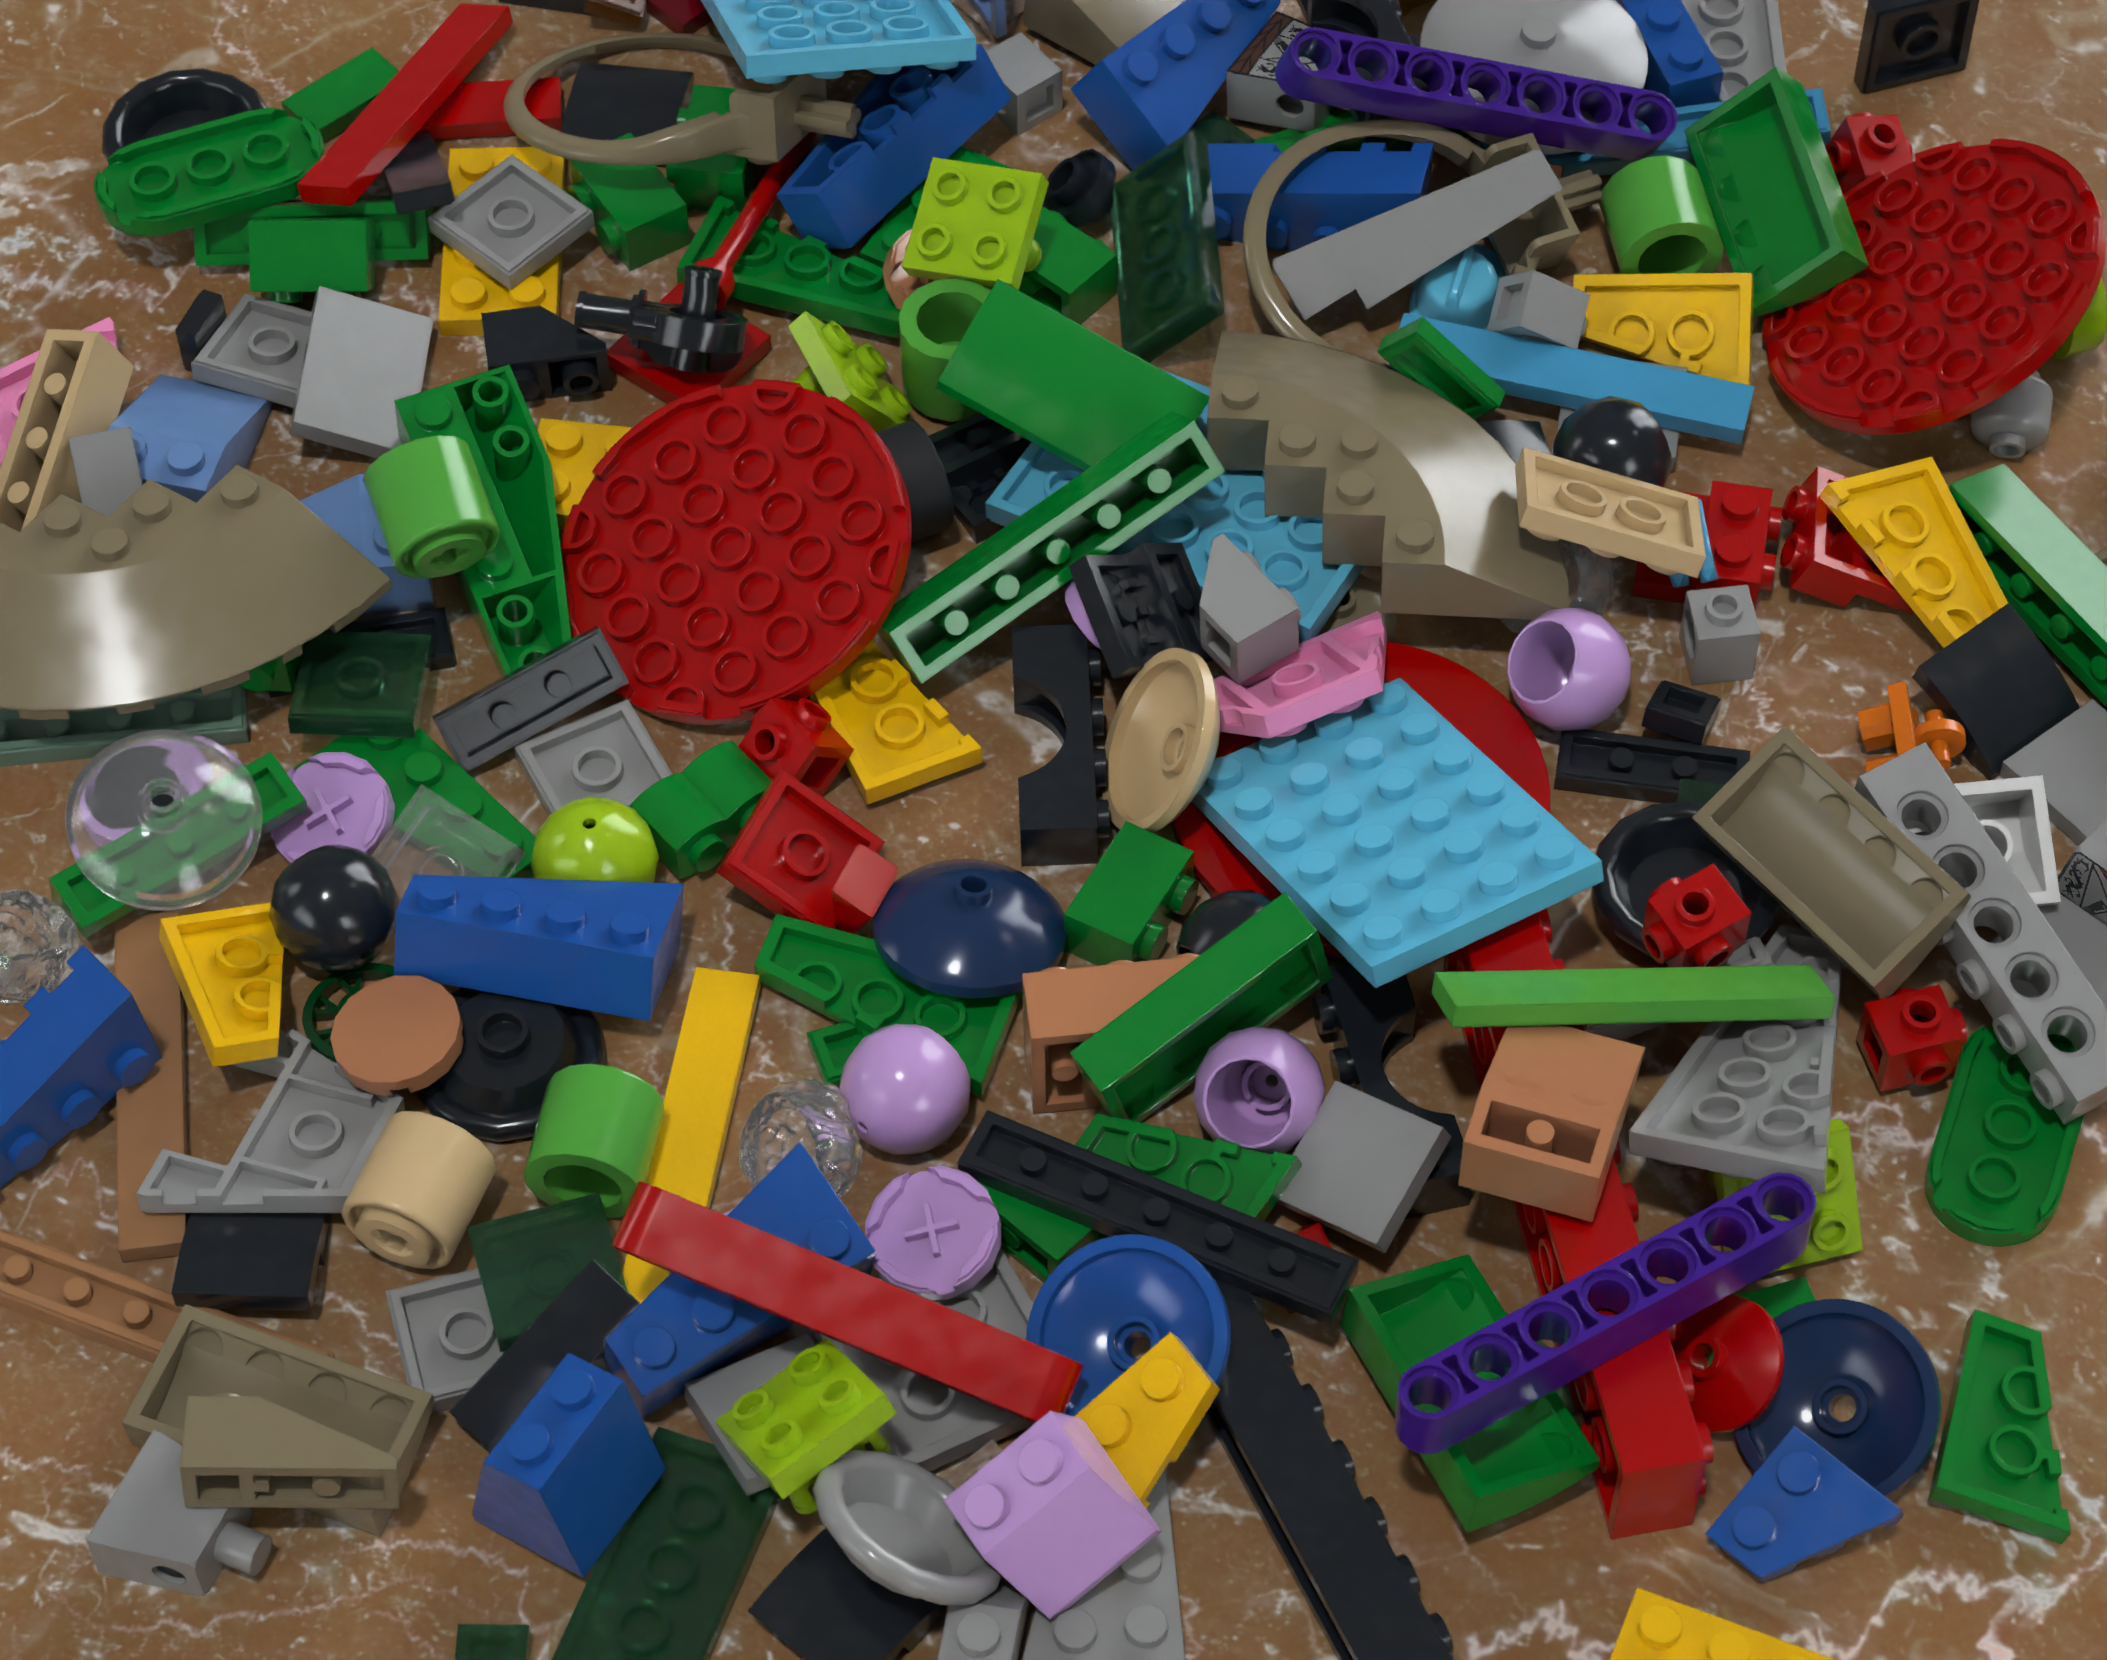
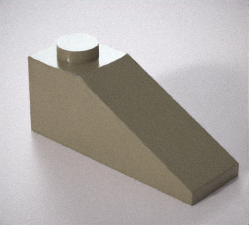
[180,1392,400,1509]

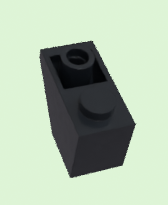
[481,306,612,402]

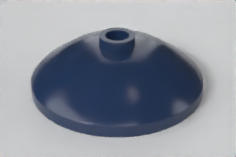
[872,859,1067,998]
[1734,1299,1941,1498]

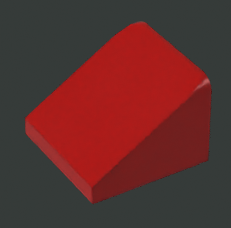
[831,845,898,935]

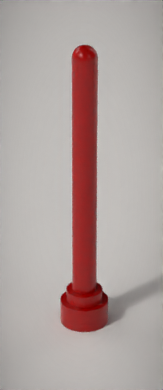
[682,131,818,309]

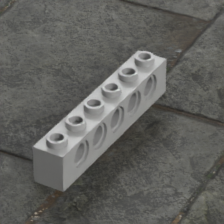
[1854,742,2107,1125]

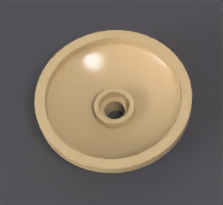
[1102,648,1220,833]

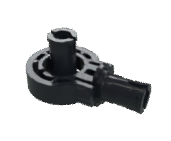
[574,265,748,373]

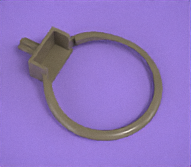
[503,33,861,166]
[1243,119,1603,372]

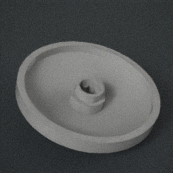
[1419,0,1648,155]

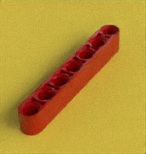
[611,1181,1084,1423]

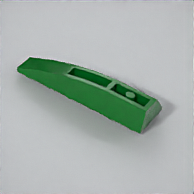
[394,364,571,677]

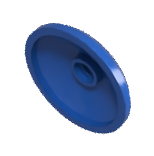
[1026,1234,1231,1416]

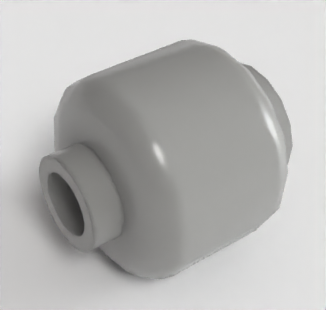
[1970,371,2053,459]

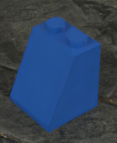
[472,1352,666,1578]

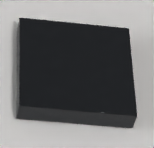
[1853,0,1980,94]

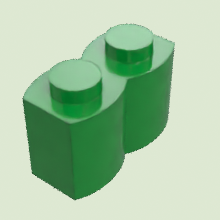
[630,741,771,879]

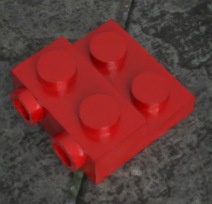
[1780,466,1913,613]
[1632,480,1783,610]

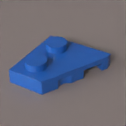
[1705,1426,1904,1583]

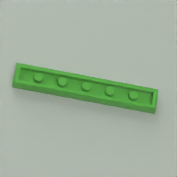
[1431,965,1836,1028]

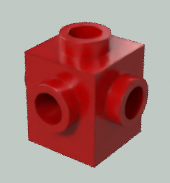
[1825,112,1913,195]
[738,698,854,797]
[1641,863,1752,967]
[1856,984,1967,1092]

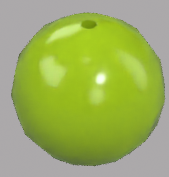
[531,797,659,883]

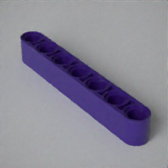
[1275,28,1678,161]
[1395,1173,1816,1454]

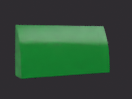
[1684,67,1869,317]
[935,279,1209,471]
[1070,892,1333,1122]
[1340,1254,1600,1532]

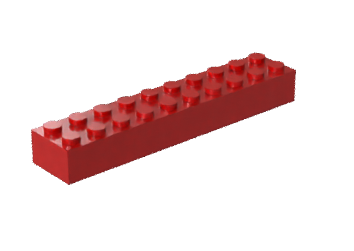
[1443,908,1714,1540]

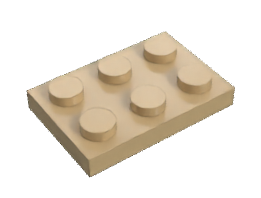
[1515,447,1706,578]

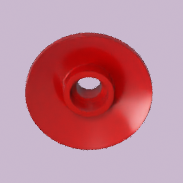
[1671,1295,1784,1433]

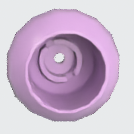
[1507,608,1631,731]
[839,1024,970,1155]
[1194,1027,1325,1154]

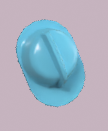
[1409,244,1506,329]

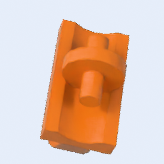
[1857,681,1966,772]

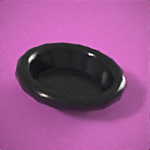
[102,68,268,162]
[1592,801,1780,956]
[416,987,605,1142]

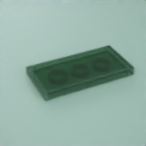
[1111,129,1224,363]
[552,1427,780,1660]

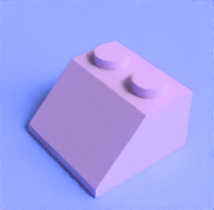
[944,1411,1161,1620]

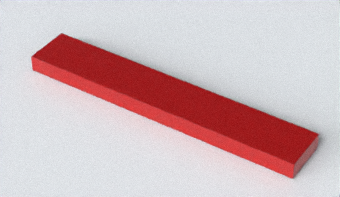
[297,3,513,206]

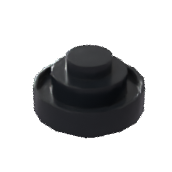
[1043,149,1116,228]

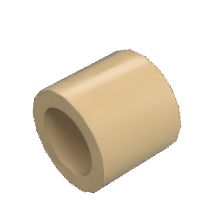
[341,1111,497,1269]

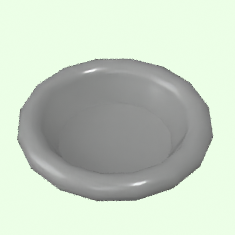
[813,1450,1001,1605]

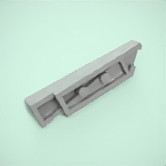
[1272,149,1563,320]

